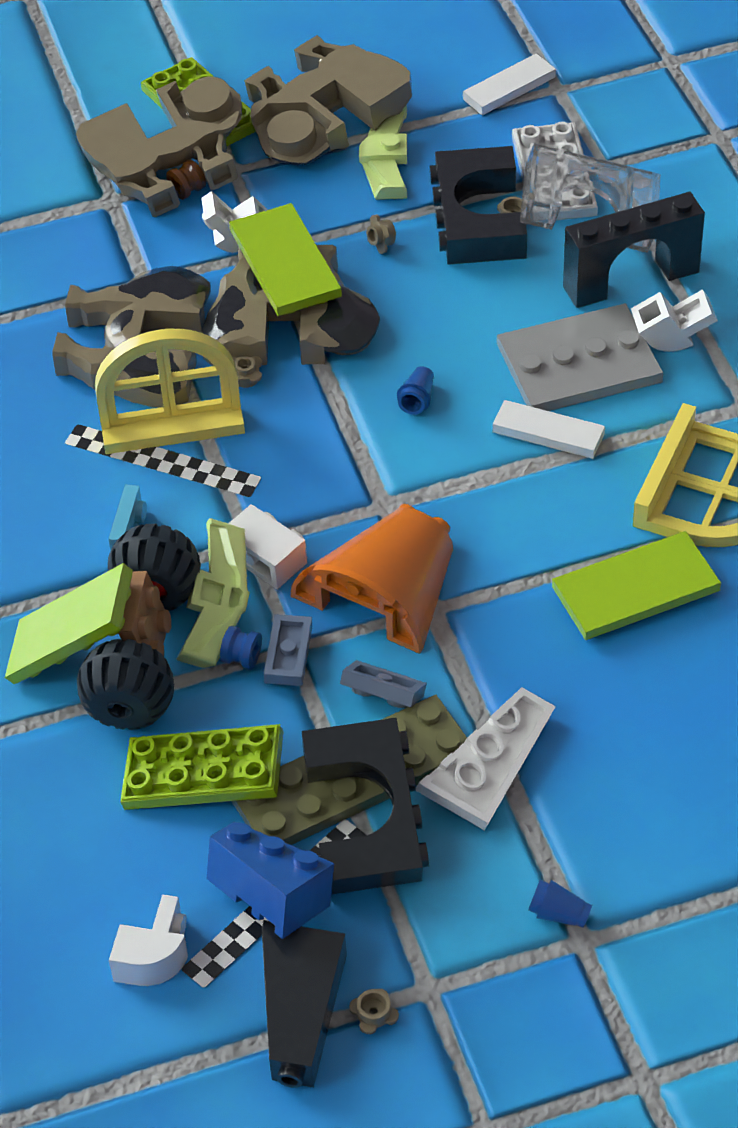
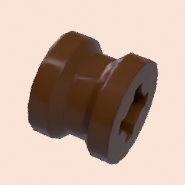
[166,159,206,200]

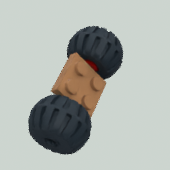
[77,524,201,730]

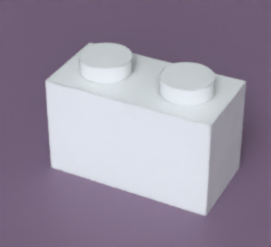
[228,504,307,590]

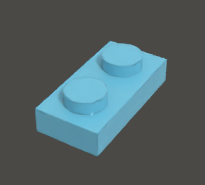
[108,484,147,551]

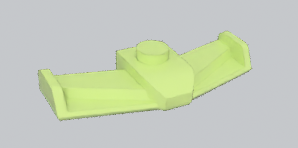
[359,105,407,200]
[176,518,250,668]

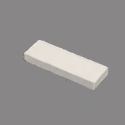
[463,54,556,116]
[492,400,605,459]

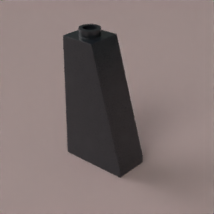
[262,920,347,1088]

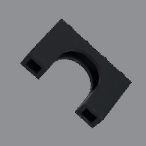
[429,146,527,265]
[563,191,705,308]
[302,718,429,895]

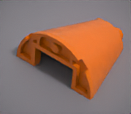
[291,504,453,654]

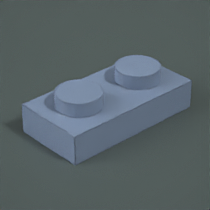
[264,614,313,686]
[340,660,427,708]

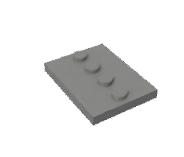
[497,303,663,411]

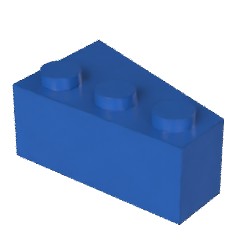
[207,821,334,939]

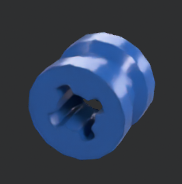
[220,626,262,670]

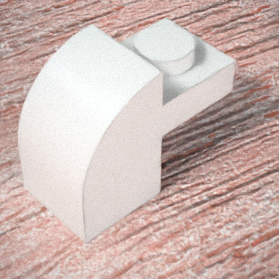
[202,191,268,253]
[631,289,718,352]
[109,894,188,986]

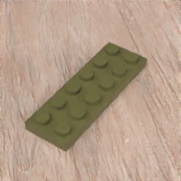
[232,694,467,845]

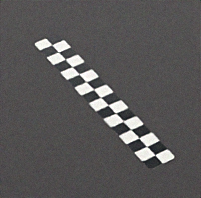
[65,424,261,497]
[182,819,366,988]

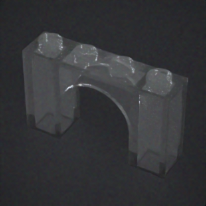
[520,143,661,253]

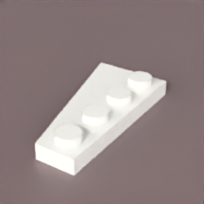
[416,687,556,831]

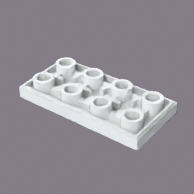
[512,122,598,223]

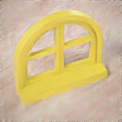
[95,329,245,454]
[633,403,738,547]

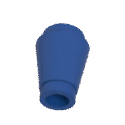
[397,366,434,415]
[528,880,592,928]

